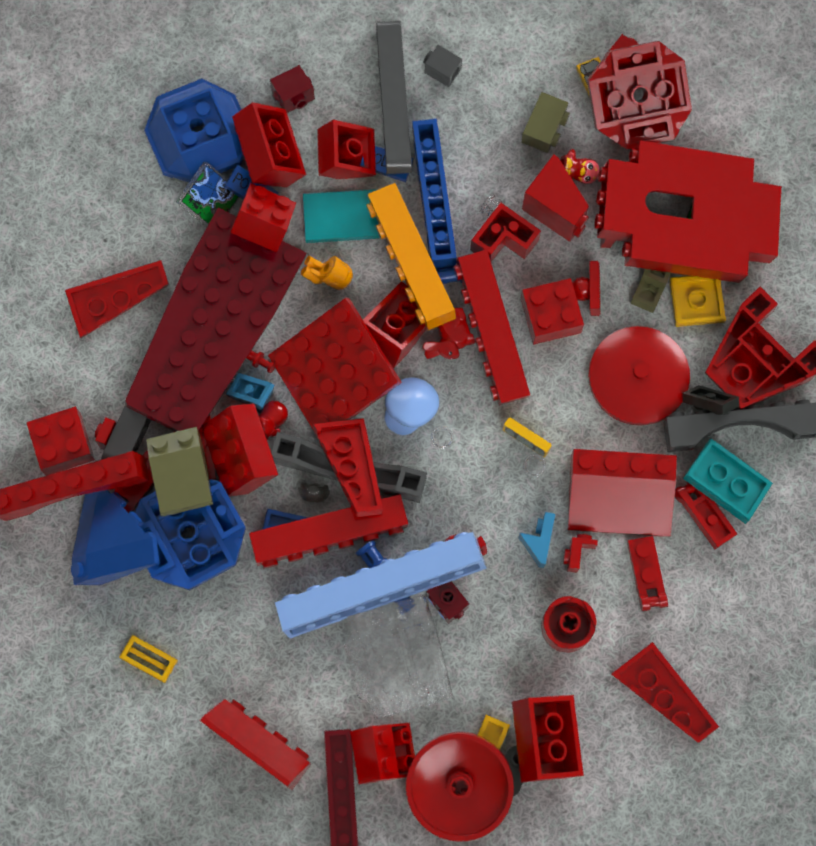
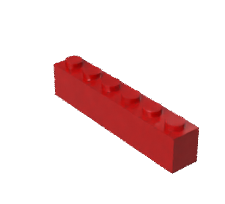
[454,249,530,406]
[249,494,408,569]

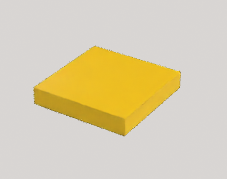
[669,276,726,327]

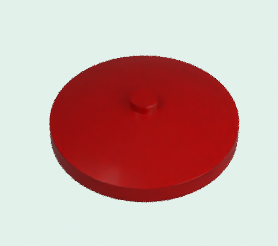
[588,326,690,426]
[406,732,514,842]

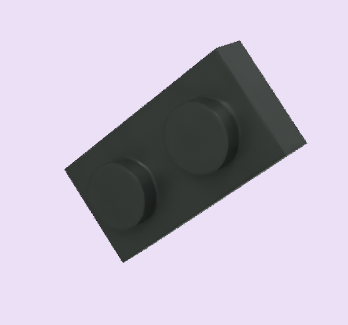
[683,385,739,415]

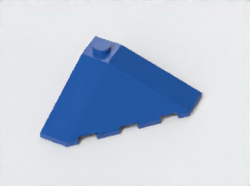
[71,490,159,585]

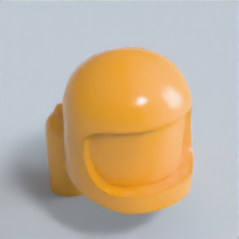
[300,256,353,290]

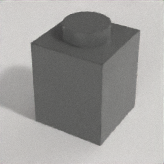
[423,45,463,87]

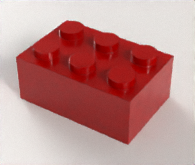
[232,102,306,188]
[202,404,279,497]
[512,695,584,783]

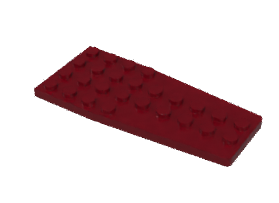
[125,207,307,432]

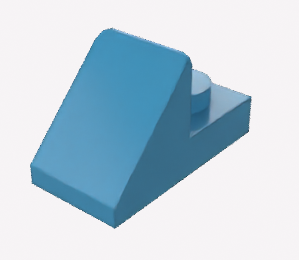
[226,373,275,413]
[518,512,555,568]

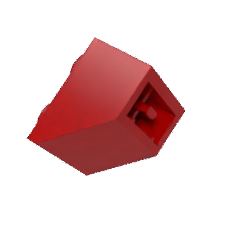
[350,723,415,785]

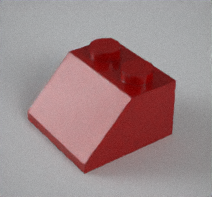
[317,119,376,179]

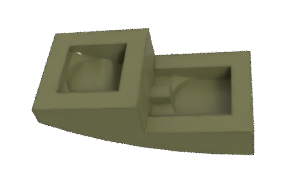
[630,269,671,313]

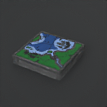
[176,162,240,228]

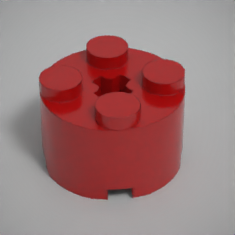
[541,596,597,653]

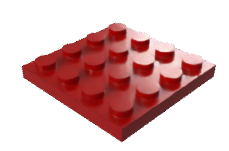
[268,297,402,431]

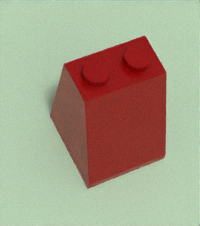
[522,154,589,242]

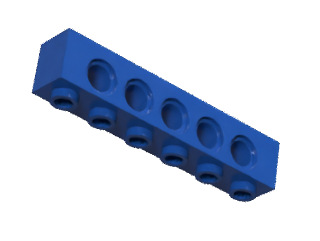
[412,118,457,270]

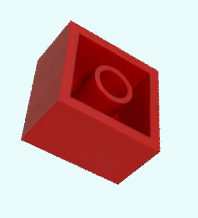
[230,183,296,253]
[520,278,584,345]
[26,406,95,476]

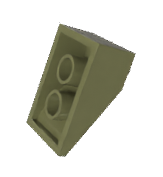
[146,427,213,517]

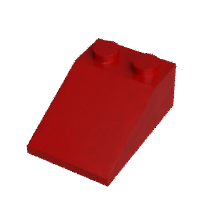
[363,281,427,369]

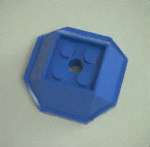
[144,78,244,184]
[135,480,246,591]

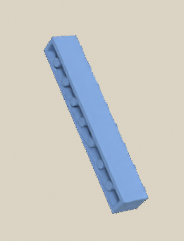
[275,532,487,639]

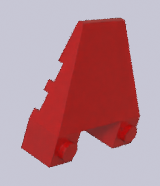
[705,286,816,409]

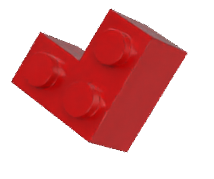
[470,203,541,262]

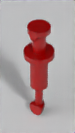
[247,351,276,373]

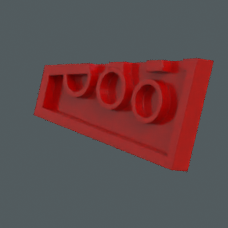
[65,260,169,338]
[313,418,383,517]
[611,642,719,743]

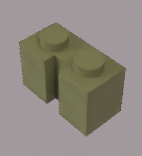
[521,92,570,153]

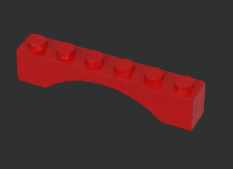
[0,451,149,521]

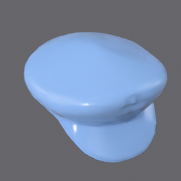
[385,377,439,435]

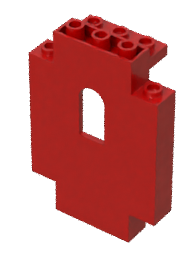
[594,140,782,283]

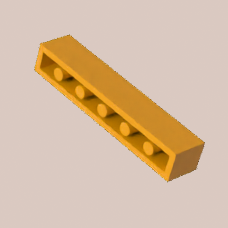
[366,183,456,330]

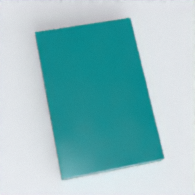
[303,189,380,243]
[683,438,773,524]

